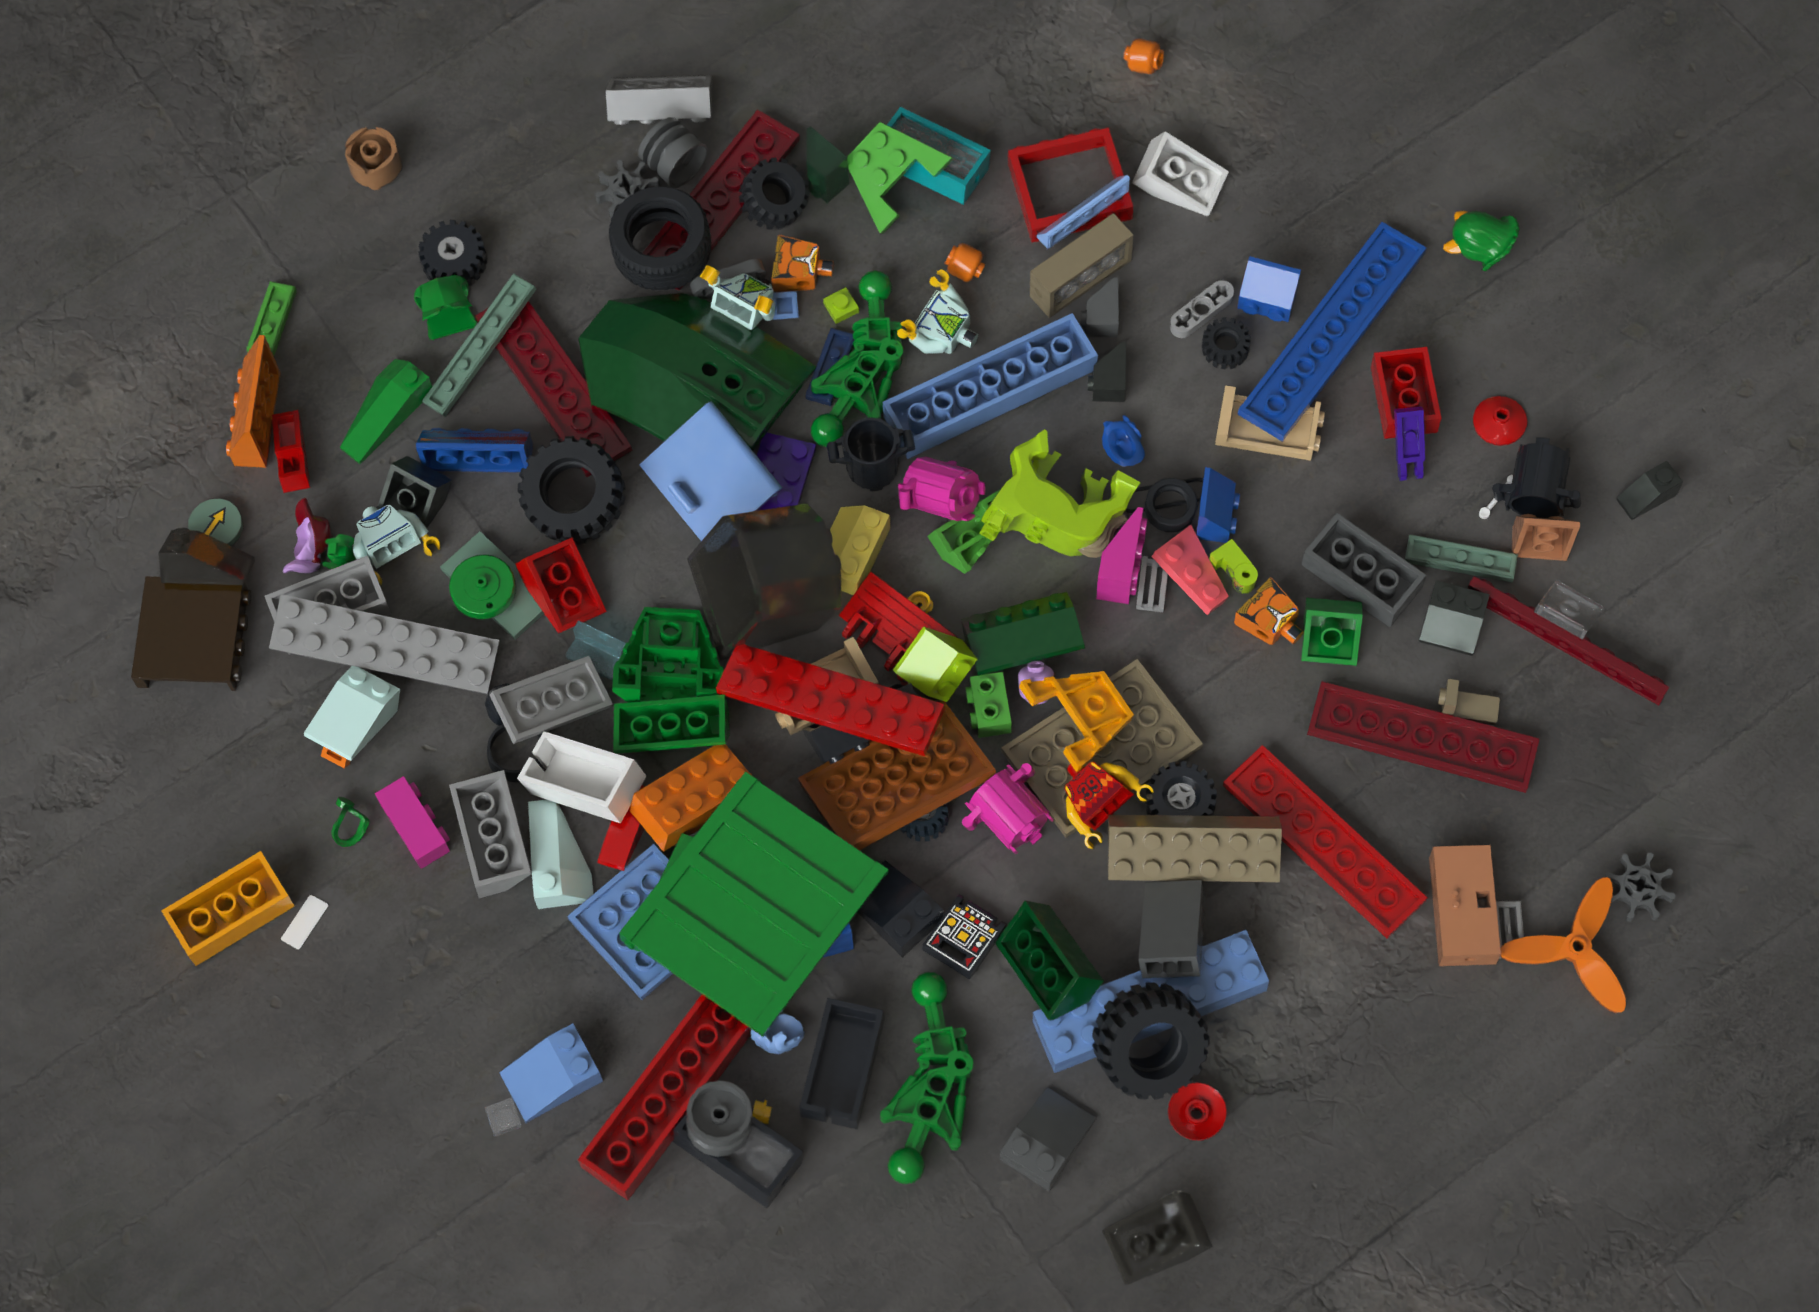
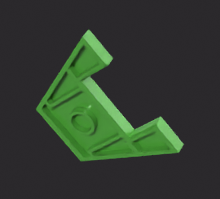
[845,122,954,234]

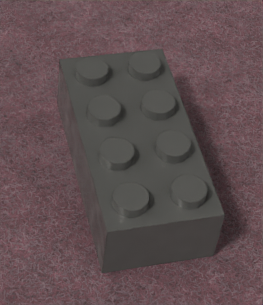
[1301,513,1426,627]

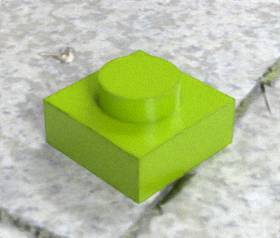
[823,287,859,324]

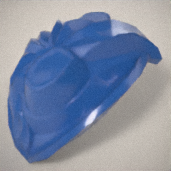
[1102,415,1145,467]

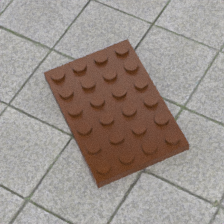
[798,701,996,850]

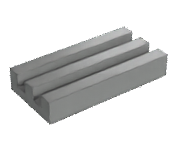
[1136,556,1168,612]
[1496,901,1524,959]

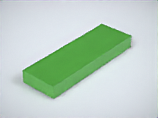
[246,281,297,356]

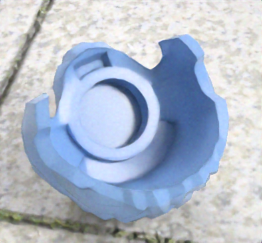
[751,1013,805,1054]

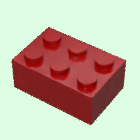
[1371,347,1441,439]

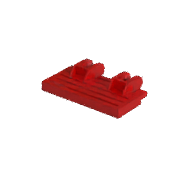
[839,572,958,681]

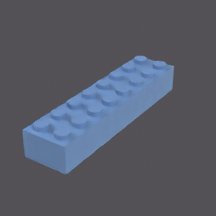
[882,313,1098,459]
[1032,930,1269,1073]

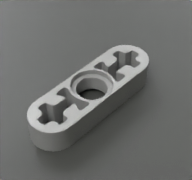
[1170,280,1234,338]

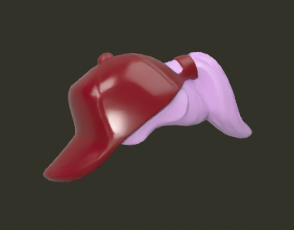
[283,498,333,573]

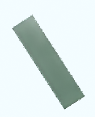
[1405,534,1518,583]

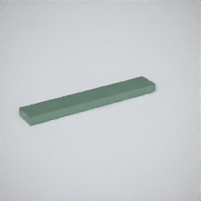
[422,273,537,417]

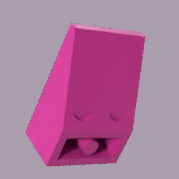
[1096,507,1147,604]

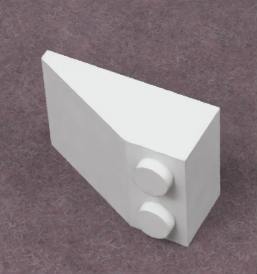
[1132,131,1229,216]

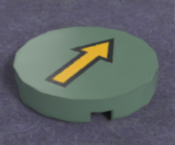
[188,499,243,551]

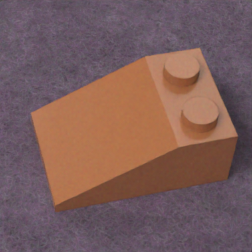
[1512,514,1580,561]

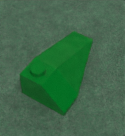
[340,359,432,464]

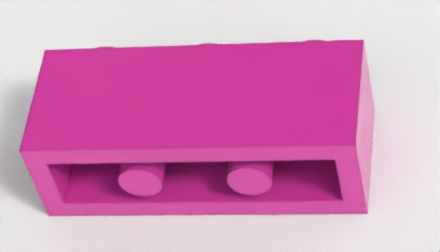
[375,776,450,869]

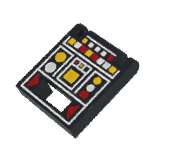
[922,894,1007,980]

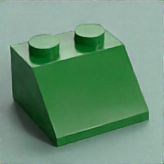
[1301,598,1363,666]

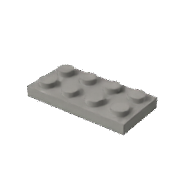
[490,656,613,744]

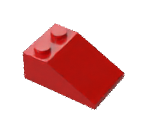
[515,538,607,634]

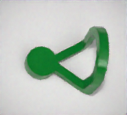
[331,797,370,847]

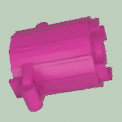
[898,457,985,521]
[962,763,1054,854]

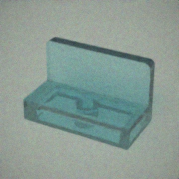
[566,621,626,680]

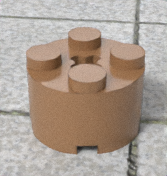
[345,127,402,190]

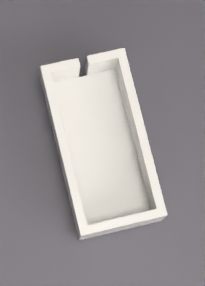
[517,731,646,823]

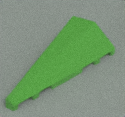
[927,490,1000,574]

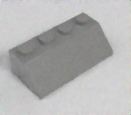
[606,76,712,125]
[265,555,391,655]
[449,770,531,898]

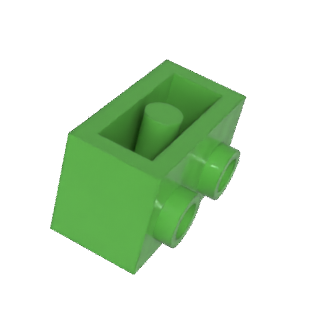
[965,672,1012,738]

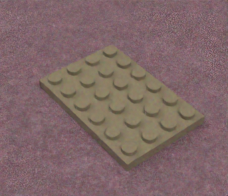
[1001,659,1203,838]

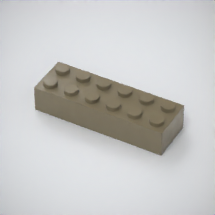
[1107,815,1282,882]

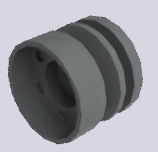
[638,117,708,188]

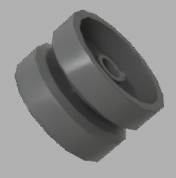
[687,1081,752,1157]

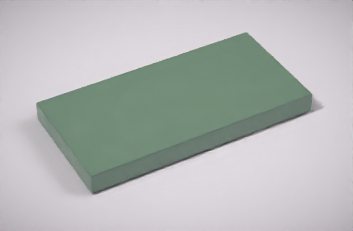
[440,531,544,640]

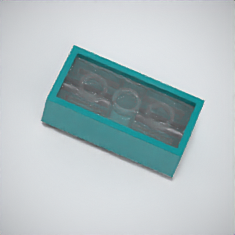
[887,107,991,205]

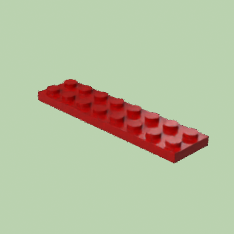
[716,642,945,756]
[1223,745,1427,939]

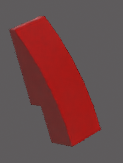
[272,410,310,493]
[598,785,645,871]

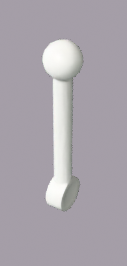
[1479,475,1513,519]

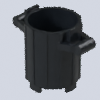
[827,417,915,491]
[1492,437,1581,518]

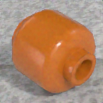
[1124,38,1164,74]
[945,243,985,282]

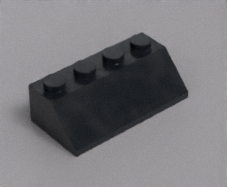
[802,681,917,764]

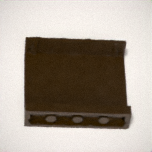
[131,576,251,691]

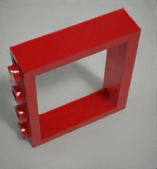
[1008,127,1134,243]

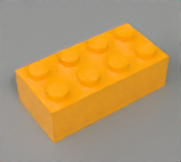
[161,851,295,966]

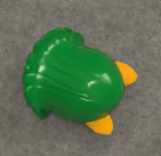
[1443,211,1519,272]

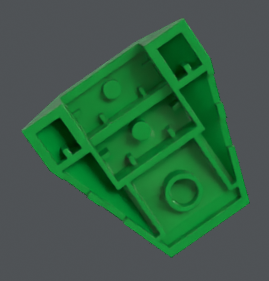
[612,607,724,703]

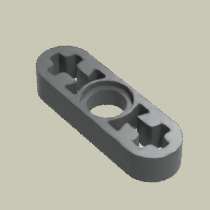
[690,259,766,299]

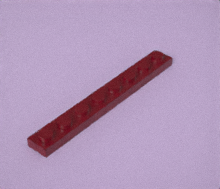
[1467,576,1669,706]

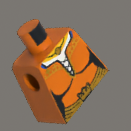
[771,235,834,292]
[1234,577,1304,645]

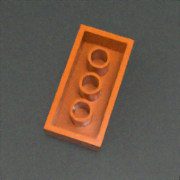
[629,744,751,852]

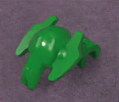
[323,534,356,570]

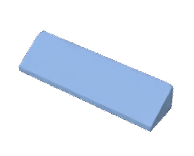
[1037,175,1130,249]

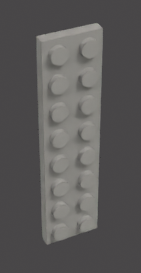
[269,594,499,695]

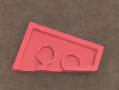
[1151,525,1229,615]

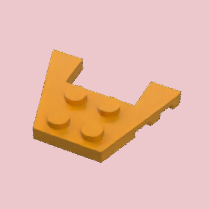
[1019,671,1134,772]

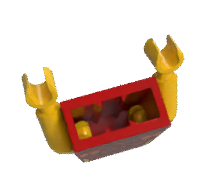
[1065,761,1154,849]

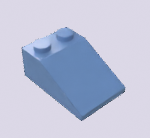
[499,1023,603,1123]

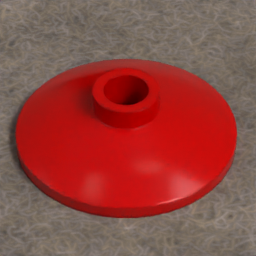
[1473,396,1527,446]
[1168,1083,1226,1141]

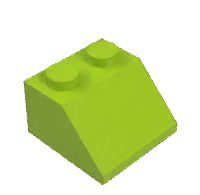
[893,626,977,702]

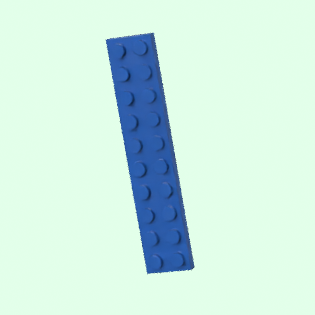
[1237,222,1426,442]

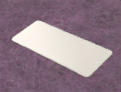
[281,895,328,949]

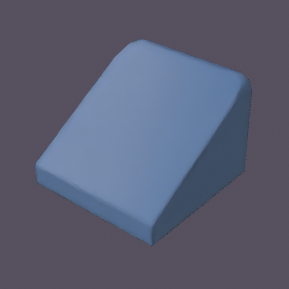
[772,291,799,320]

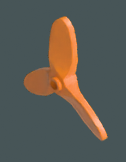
[1500,877,1626,1013]

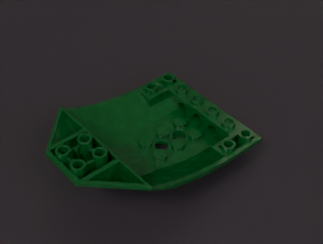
[578,293,816,451]

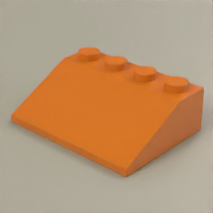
[226,335,280,468]

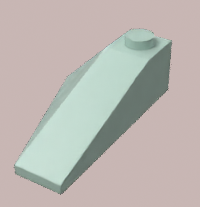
[528,799,594,909]

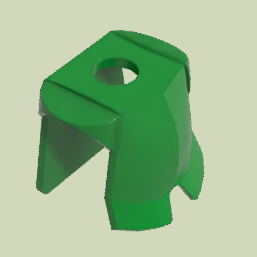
[414,275,477,340]

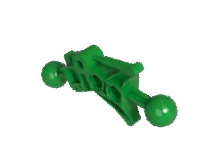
[810,270,903,447]
[880,972,973,1184]

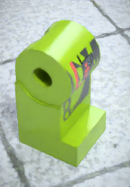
[1209,539,1258,594]

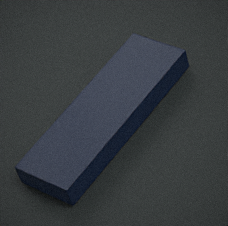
[805,328,855,406]

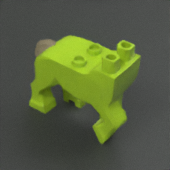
[980,429,1140,558]

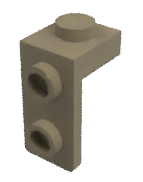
[1438,679,1500,725]

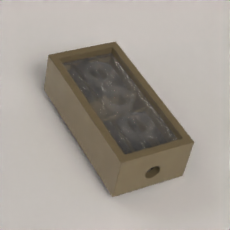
[1030,213,1133,318]

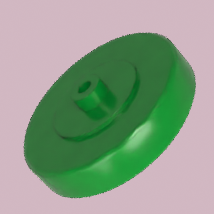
[449,555,516,619]

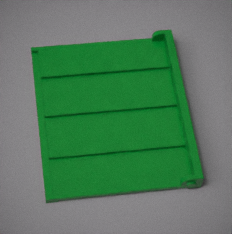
[619,771,888,1037]

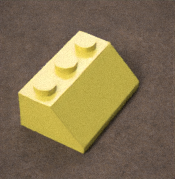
[808,505,890,595]

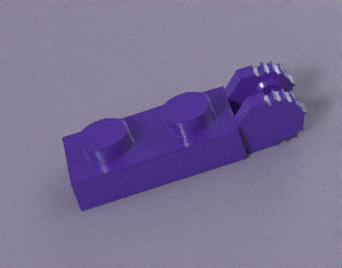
[1394,406,1425,481]

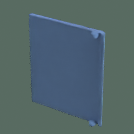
[639,401,782,551]

